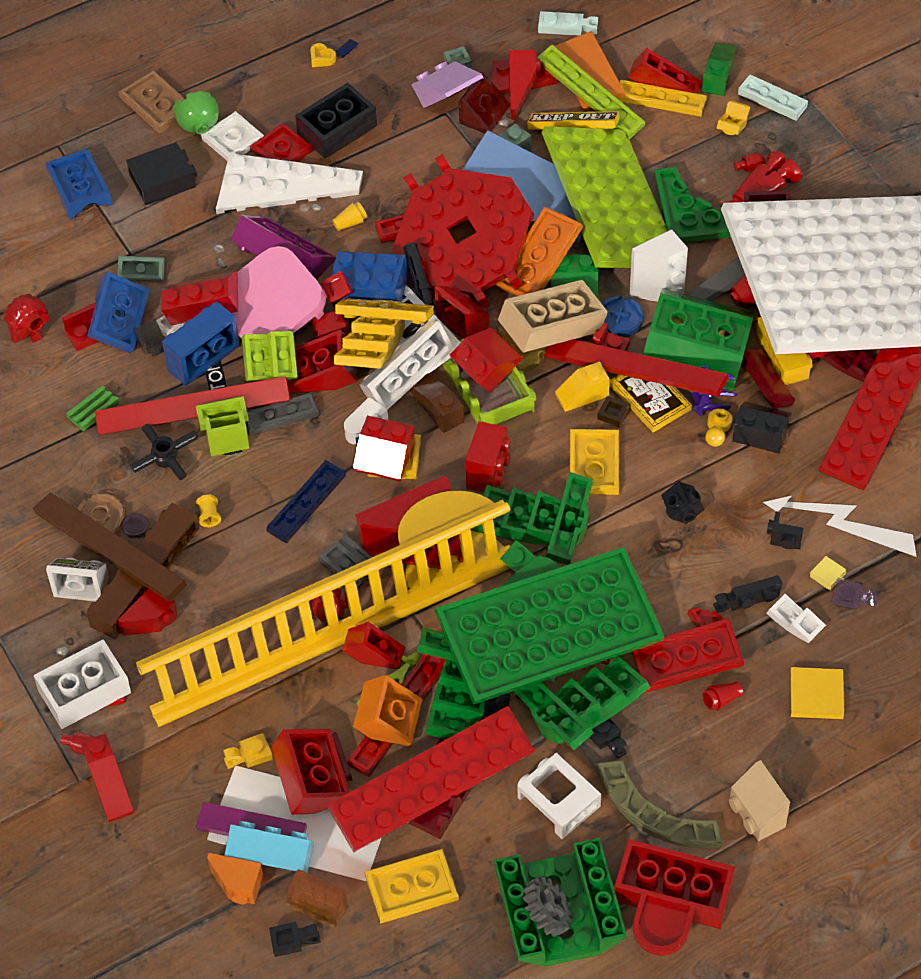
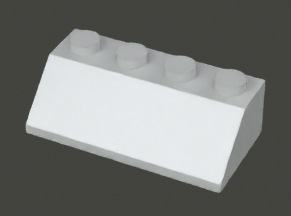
[359,320,454,410]

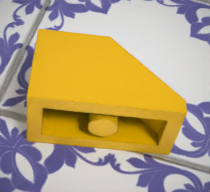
[555,362,610,412]

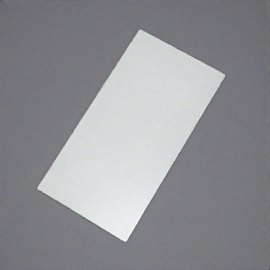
[207,766,381,881]

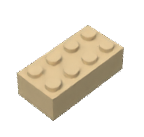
[498,280,608,353]

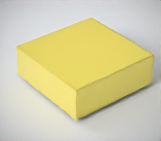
[810,556,846,590]

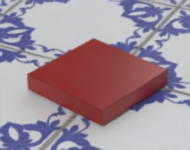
[250,123,314,162]

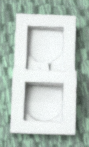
[766,594,826,643]

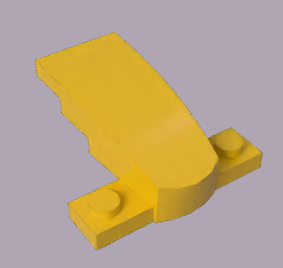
[334,298,434,369]

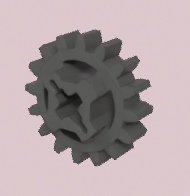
[523,876,573,937]

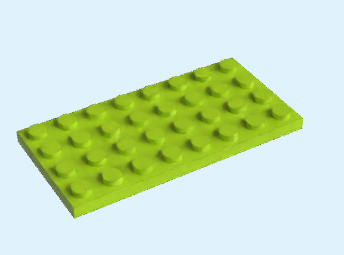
[542,126,667,268]

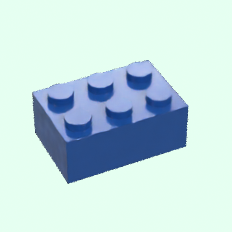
[330,251,410,305]
[162,301,240,386]

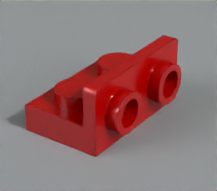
[62,303,100,352]

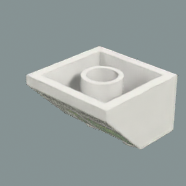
[46,558,109,601]

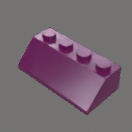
[231,215,336,280]

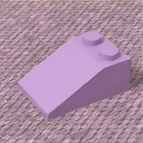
[411,61,483,108]

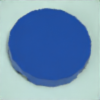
[601,296,643,337]

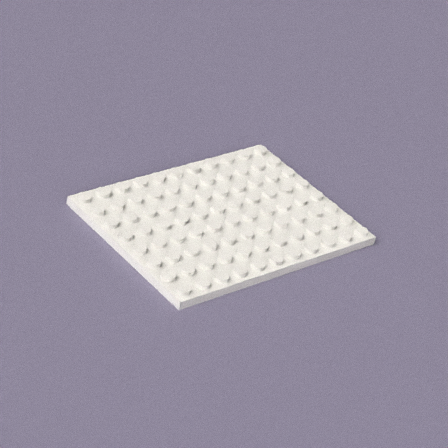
[721,196,921,354]

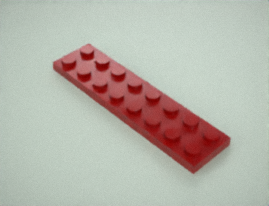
[819,346,921,491]
[327,706,535,853]

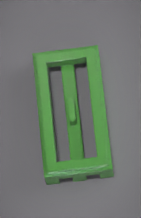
[66,385,119,432]

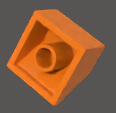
[353,675,423,746]

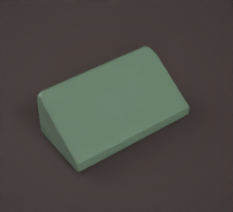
[118,256,167,281]

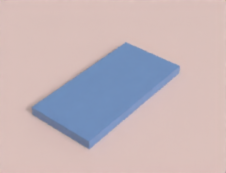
[463,130,583,248]

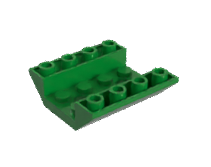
[643,288,754,391]
[493,838,627,967]

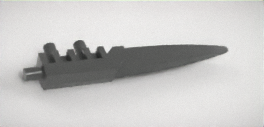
[688,256,745,301]

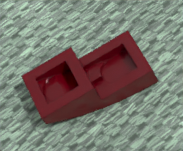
[823,350,875,382]

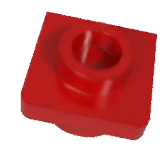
[592,323,630,351]

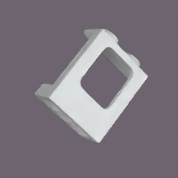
[518,753,601,839]

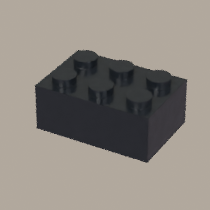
[295,83,377,158]

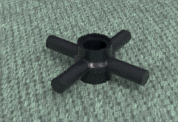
[130,424,198,480]

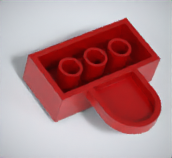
[614,839,735,956]

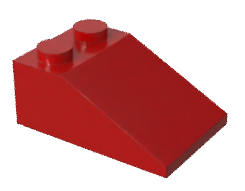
[287,329,357,393]

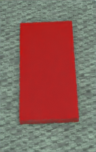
[631,618,744,693]

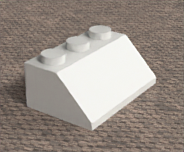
[630,230,688,302]

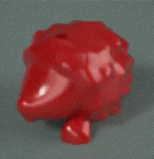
[4,293,49,343]

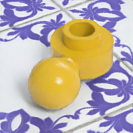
[705,409,733,447]

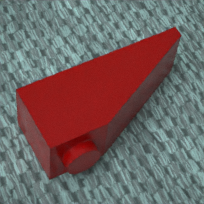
[628,48,702,94]
[509,50,540,120]
[80,733,134,822]

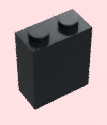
[126,142,197,206]

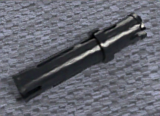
[403,242,436,311]

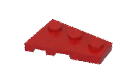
[491,60,558,98]

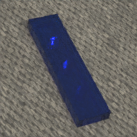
[266,460,346,544]

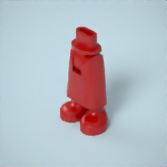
[728,150,803,203]

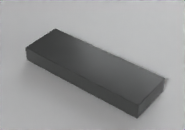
[245,393,319,436]

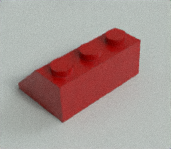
[161,271,238,326]
[271,729,350,815]

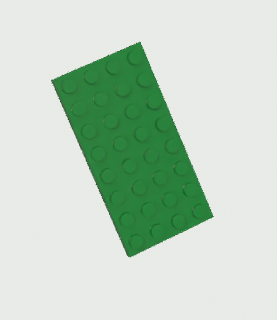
[435,547,665,705]

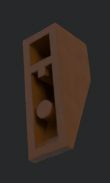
[409,373,464,433]

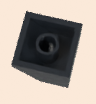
[732,401,792,453]

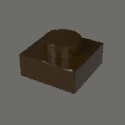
[597,396,629,427]

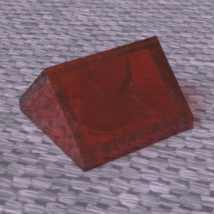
[458,72,510,134]

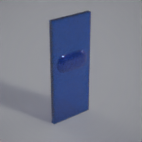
[335,39,359,58]

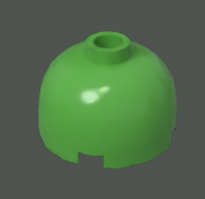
[173,91,219,134]

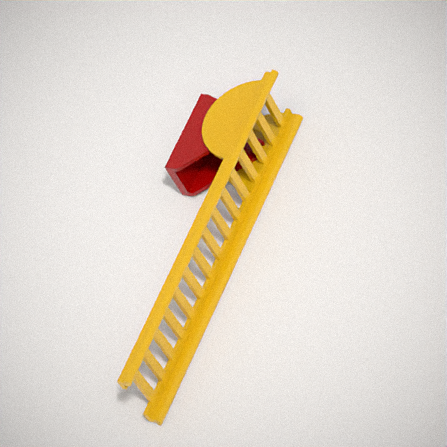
[136,475,511,728]

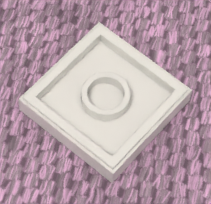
[201,111,264,161]

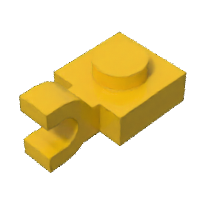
[223,733,273,769]

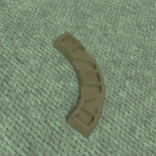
[597,760,723,849]

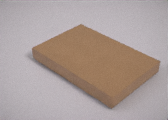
[118,70,185,134]

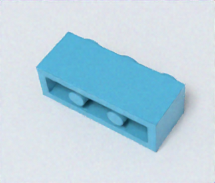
[224,821,314,873]

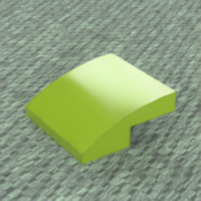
[242,331,297,383]

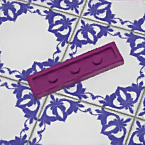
[196,802,307,836]

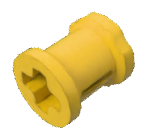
[196,494,221,527]

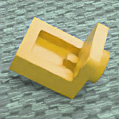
[717,100,750,135]

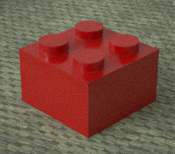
[465,421,511,492]

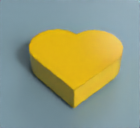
[310,43,337,67]

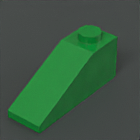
[703,42,737,96]

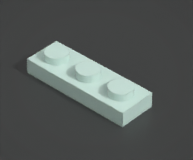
[738,75,808,121]

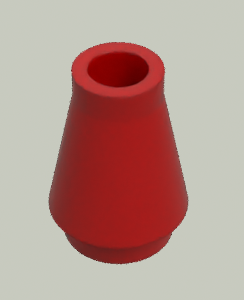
[702,681,743,711]

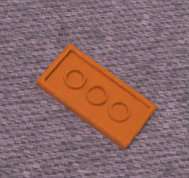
[555,31,625,112]
[495,207,584,296]

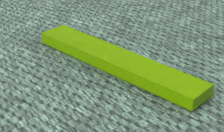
[537,45,645,140]

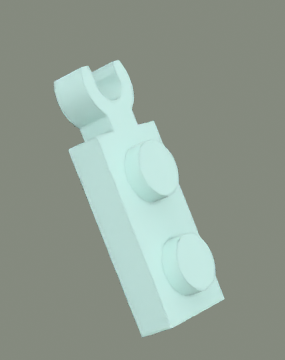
[538,11,598,36]

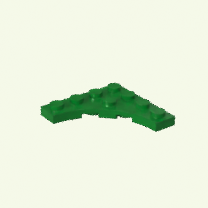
[654,167,731,243]

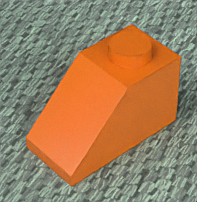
[207,853,263,905]

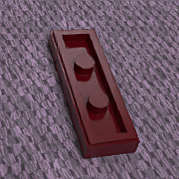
[742,348,795,409]

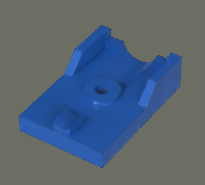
[45,148,113,220]
[87,271,150,353]

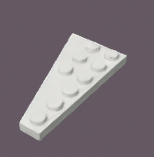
[216,153,363,214]

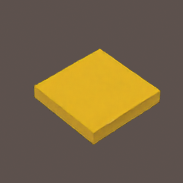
[790,667,844,719]

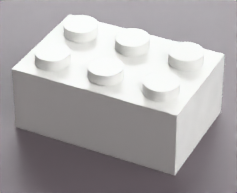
[34,640,131,729]

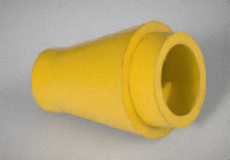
[332,202,367,232]

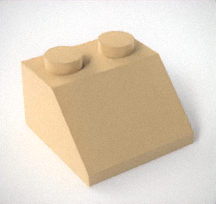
[729,760,790,841]

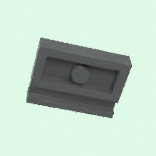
[318,534,372,587]

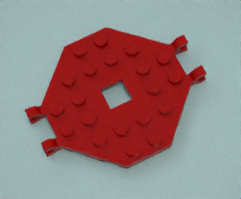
[392,154,534,308]

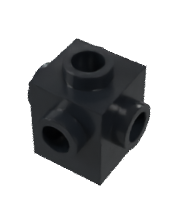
[661,481,704,524]

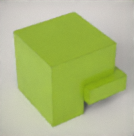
[196,396,249,456]

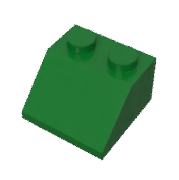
[551,254,598,299]

